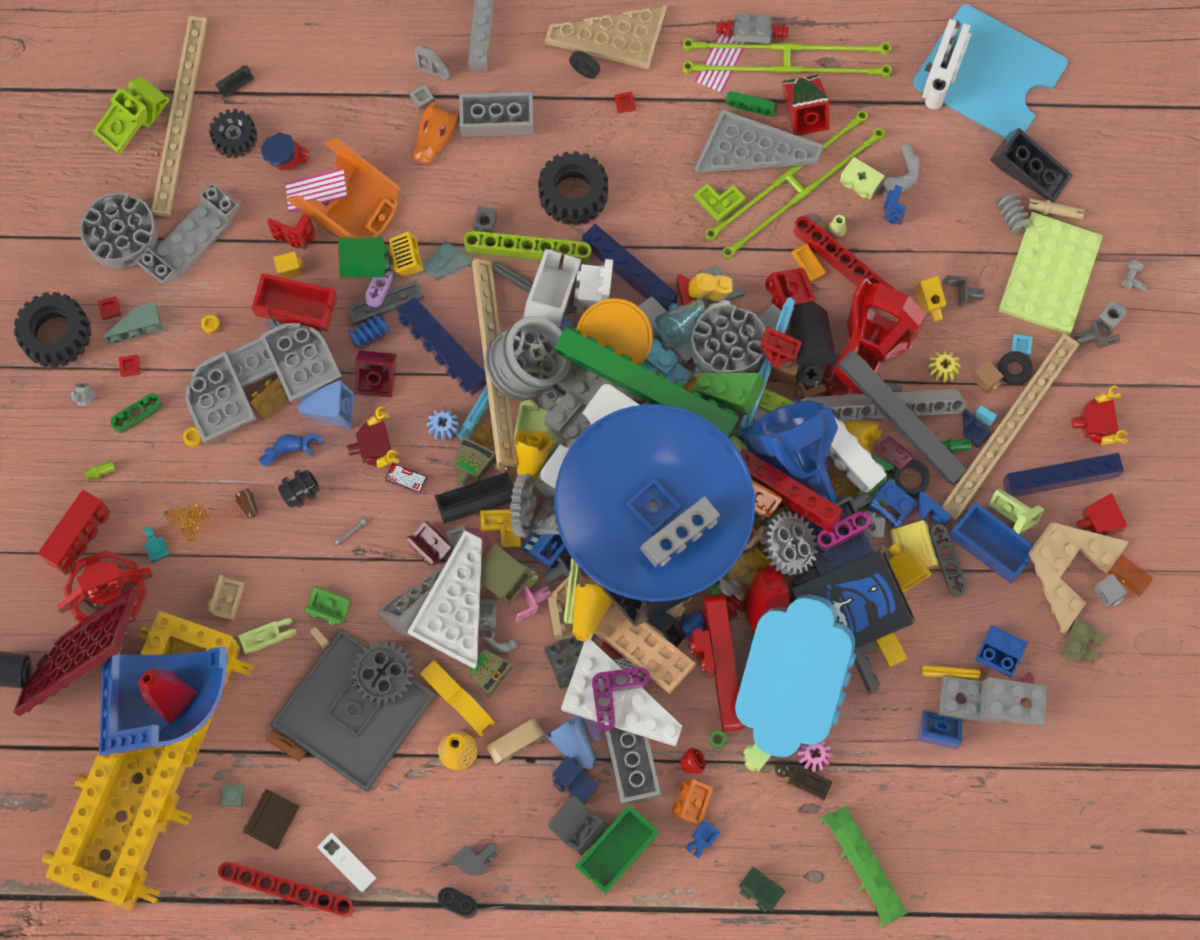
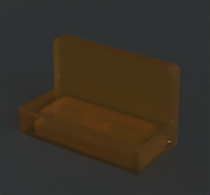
[1108,555,1153,596]

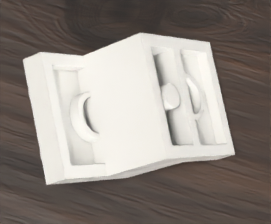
[573,259,613,314]

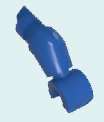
[259,434,324,467]

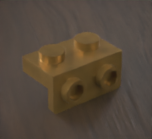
[248,377,289,420]

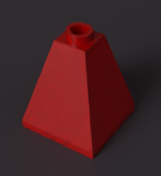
[138,669,198,724]

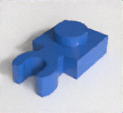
[686,819,720,858]

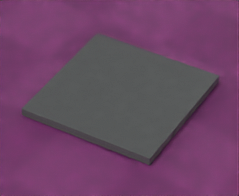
[270,629,437,793]

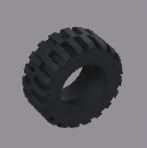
[538,151,608,225]
[14,292,91,368]

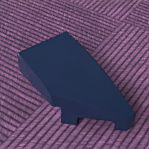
[962,409,991,448]

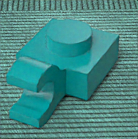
[144,526,170,563]

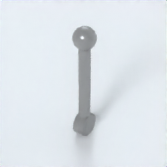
[334,518,368,546]

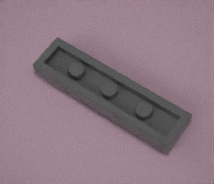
[347,280,424,326]

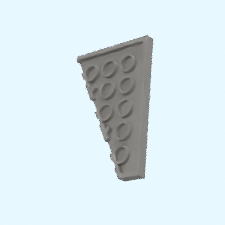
[694,110,824,173]

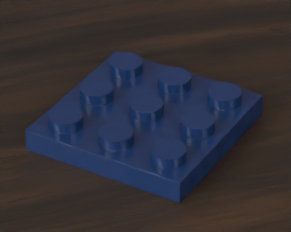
[807,502,874,575]

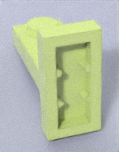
[989,488,1044,534]

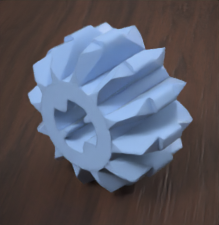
[427,408,459,442]

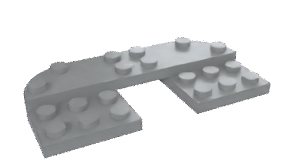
[186,323,343,444]

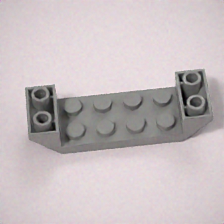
[135,183,239,284]

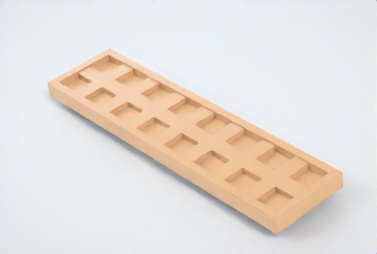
[551,571,696,694]

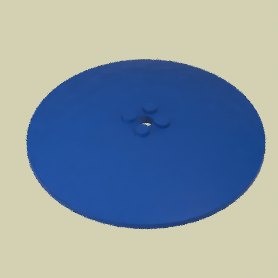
[554,404,755,602]

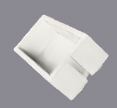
[524,249,581,327]

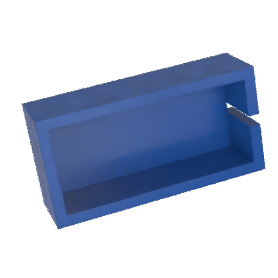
[949,502,1034,584]

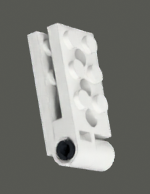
[922,19,971,109]

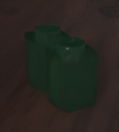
[738,867,786,913]

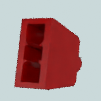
[1076,493,1128,535]

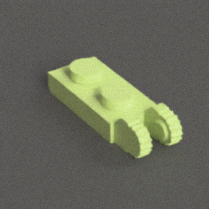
[239,618,297,655]

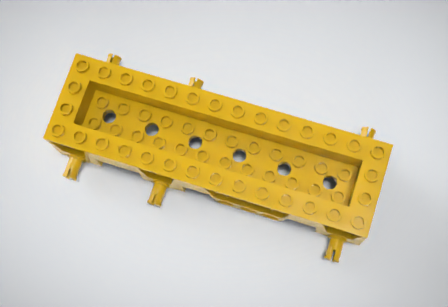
[42,611,253,911]

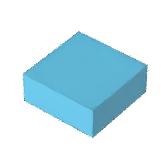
[1011,334,1033,357]
[975,405,997,427]

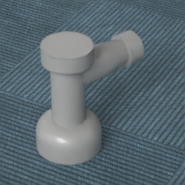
[1121,260,1148,292]

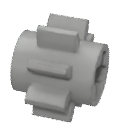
[71,383,95,406]

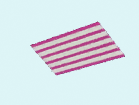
[695,33,747,93]
[285,168,347,212]

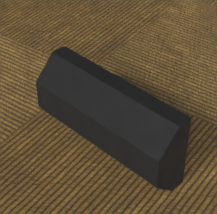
[790,303,836,365]
[435,472,514,524]

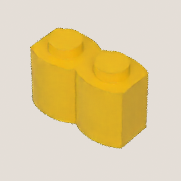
[689,273,733,301]

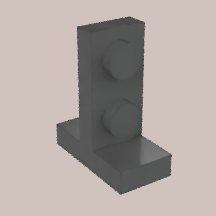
[853,641,880,695]

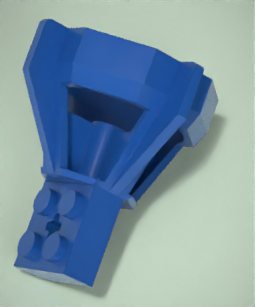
[741,400,838,504]

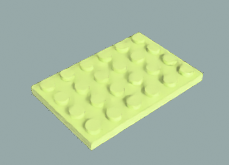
[998,212,1103,335]

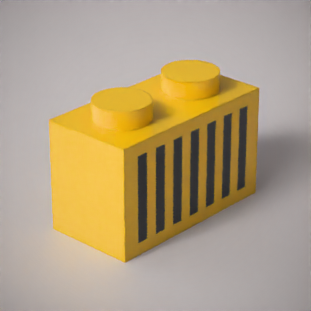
[388,232,424,278]

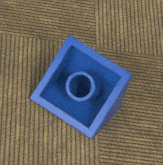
[917,710,962,749]

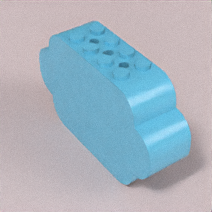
[735,594,857,757]

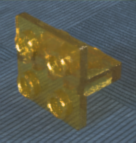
[164,504,209,542]

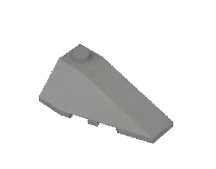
[377,566,444,637]

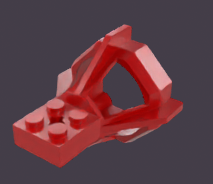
[833,278,926,394]
[57,550,153,636]

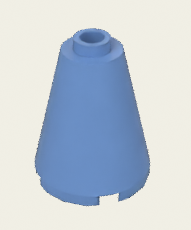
[546,716,596,772]

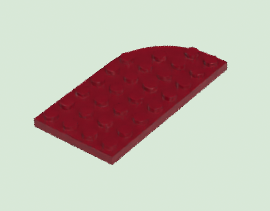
[13,587,138,717]

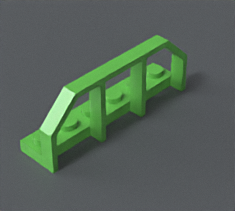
[819,805,907,929]

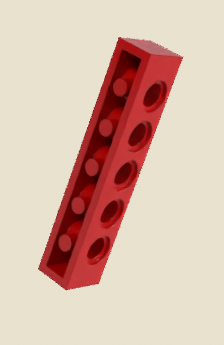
[740,448,843,533]

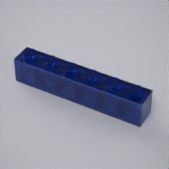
[582,224,678,312]
[397,296,487,396]
[1003,453,1124,497]

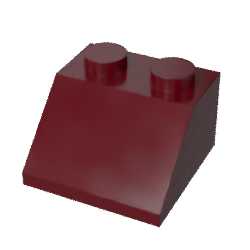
[354,350,397,398]

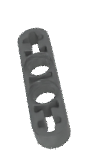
[929,524,967,597]

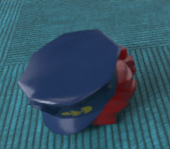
[261,132,310,171]

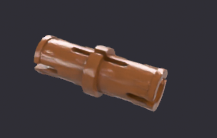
[266,730,306,762]

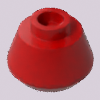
[680,747,706,774]

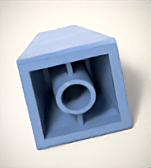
[298,381,355,429]

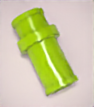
[84,460,116,481]

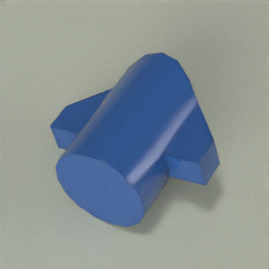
[680,611,705,637]

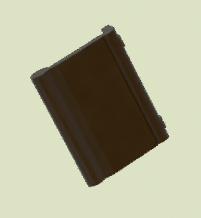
[242,789,300,850]

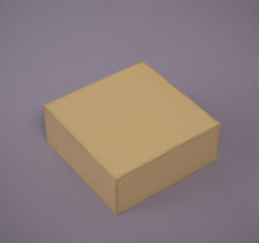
[309,627,329,650]

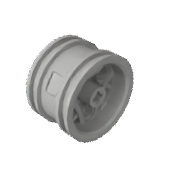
[485,316,571,401]

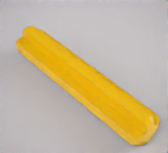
[921,665,981,680]

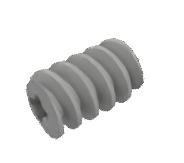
[995,193,1031,235]

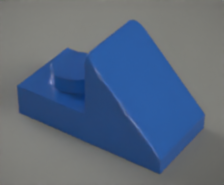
[917,491,952,526]

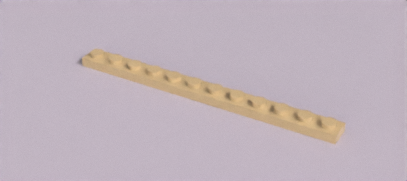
[151,16,208,217]
[472,259,517,467]
[942,334,1079,521]

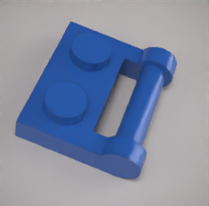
[867,478,917,529]

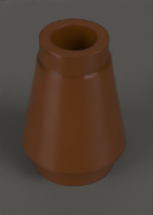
[235,489,258,519]

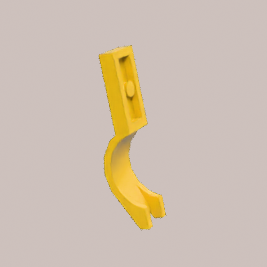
[420,660,495,738]

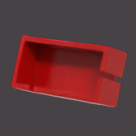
[251,273,338,332]
[37,489,110,575]

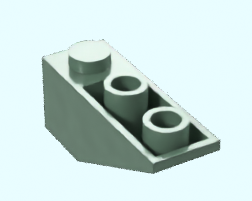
[104,302,163,344]

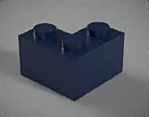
[552,756,599,805]

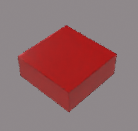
[614,91,636,114]
[98,296,122,320]
[119,355,141,377]

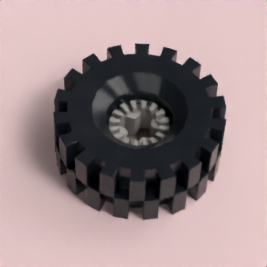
[209,109,258,158]

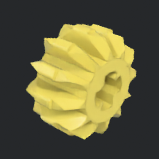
[928,350,961,383]

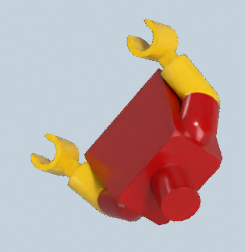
[1071,386,1128,446]

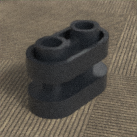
[438,887,478,919]

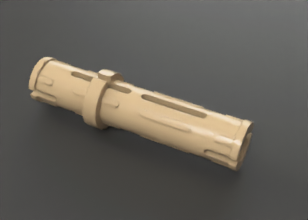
[1027,198,1085,220]

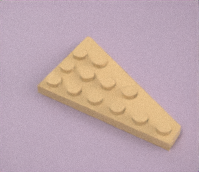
[545,5,667,70]

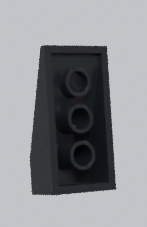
[990,128,1073,203]

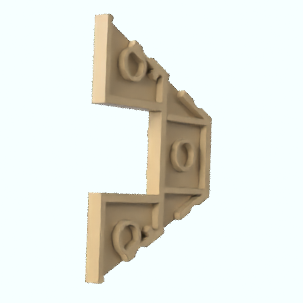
[1029,523,1129,633]

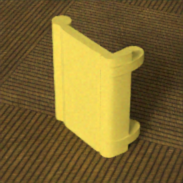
[890,521,939,567]

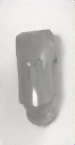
[482,630,517,653]

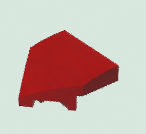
[760,327,802,368]

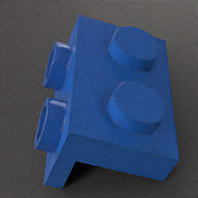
[884,185,907,225]

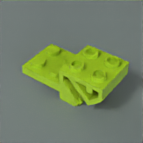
[92,76,170,154]

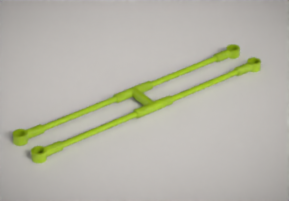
[683,38,892,78]
[705,110,885,260]

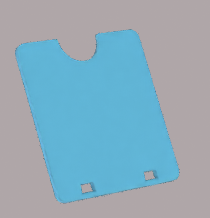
[913,4,1068,138]

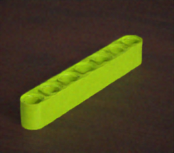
[464,231,591,265]

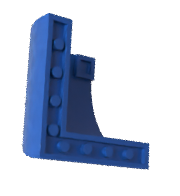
[99,647,228,756]

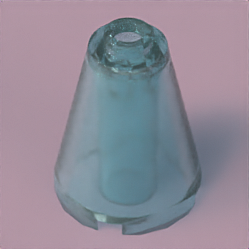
[655,301,705,348]

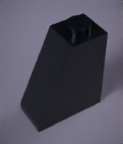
[645,612,686,648]

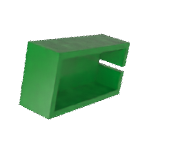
[575,805,660,896]

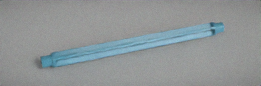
[737,298,795,438]

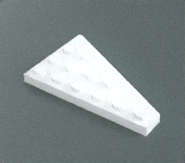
[407,531,482,669]
[561,639,682,747]

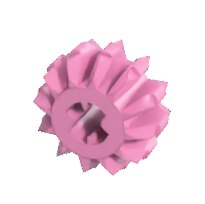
[797,740,832,772]

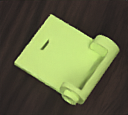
[514,399,562,454]

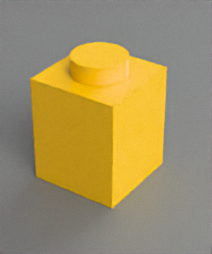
[273,251,304,279]

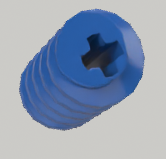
[347,313,390,349]

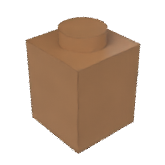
[971,359,1003,393]

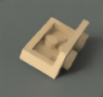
[207,575,245,621]

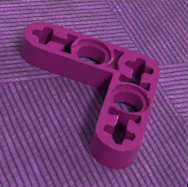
[592,667,650,731]

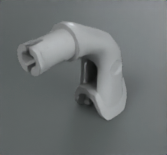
[882,143,920,199]

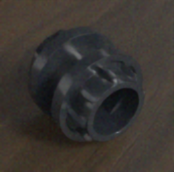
[278,469,320,508]

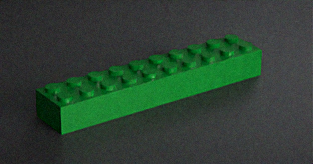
[554,327,738,437]

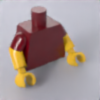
[347,407,399,468]

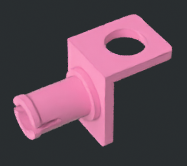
[515,585,551,622]

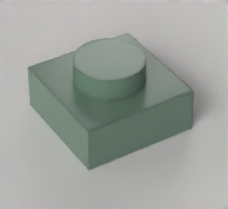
[221,785,244,807]

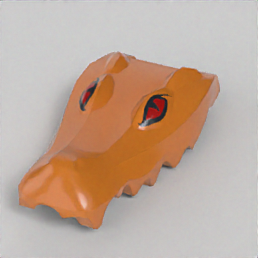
[412,102,460,165]

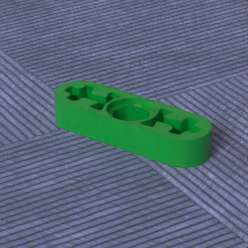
[725,91,778,117]
[111,393,162,433]

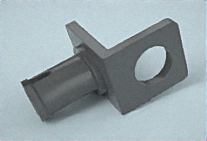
[942,275,985,307]
[1075,319,1120,348]
[834,492,871,520]
[543,555,582,585]

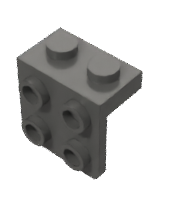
[544,637,584,689]
[548,795,608,856]

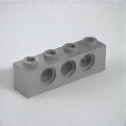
[640,496,720,567]

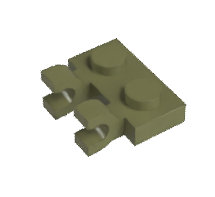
[1061,619,1106,663]

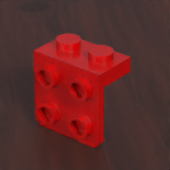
[267,213,316,250]

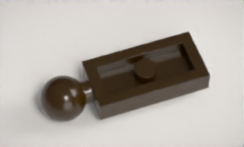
[775,762,833,801]

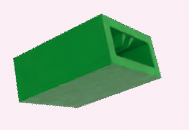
[338,237,389,278]

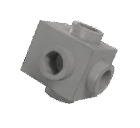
[856,511,885,540]

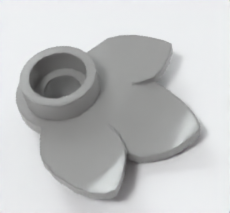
[718,572,744,600]

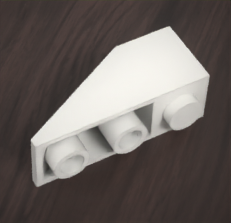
[317,832,376,892]

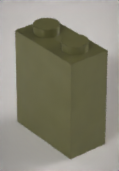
[481,544,534,605]

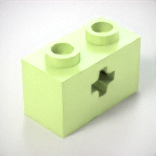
[840,157,885,200]

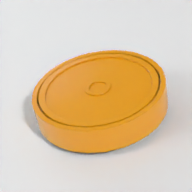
[577,298,653,365]

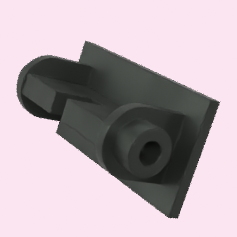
[215,65,255,98]

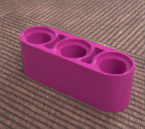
[817,512,870,551]

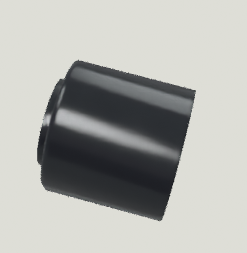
[0,651,31,689]

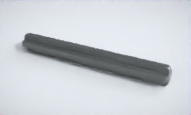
[492,261,573,315]

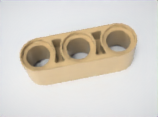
[486,718,546,765]

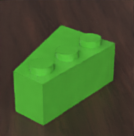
[693,373,765,416]

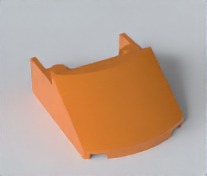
[287,138,400,238]

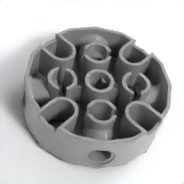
[80,192,158,269]
[690,304,765,373]

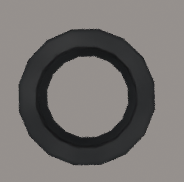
[892,460,930,498]

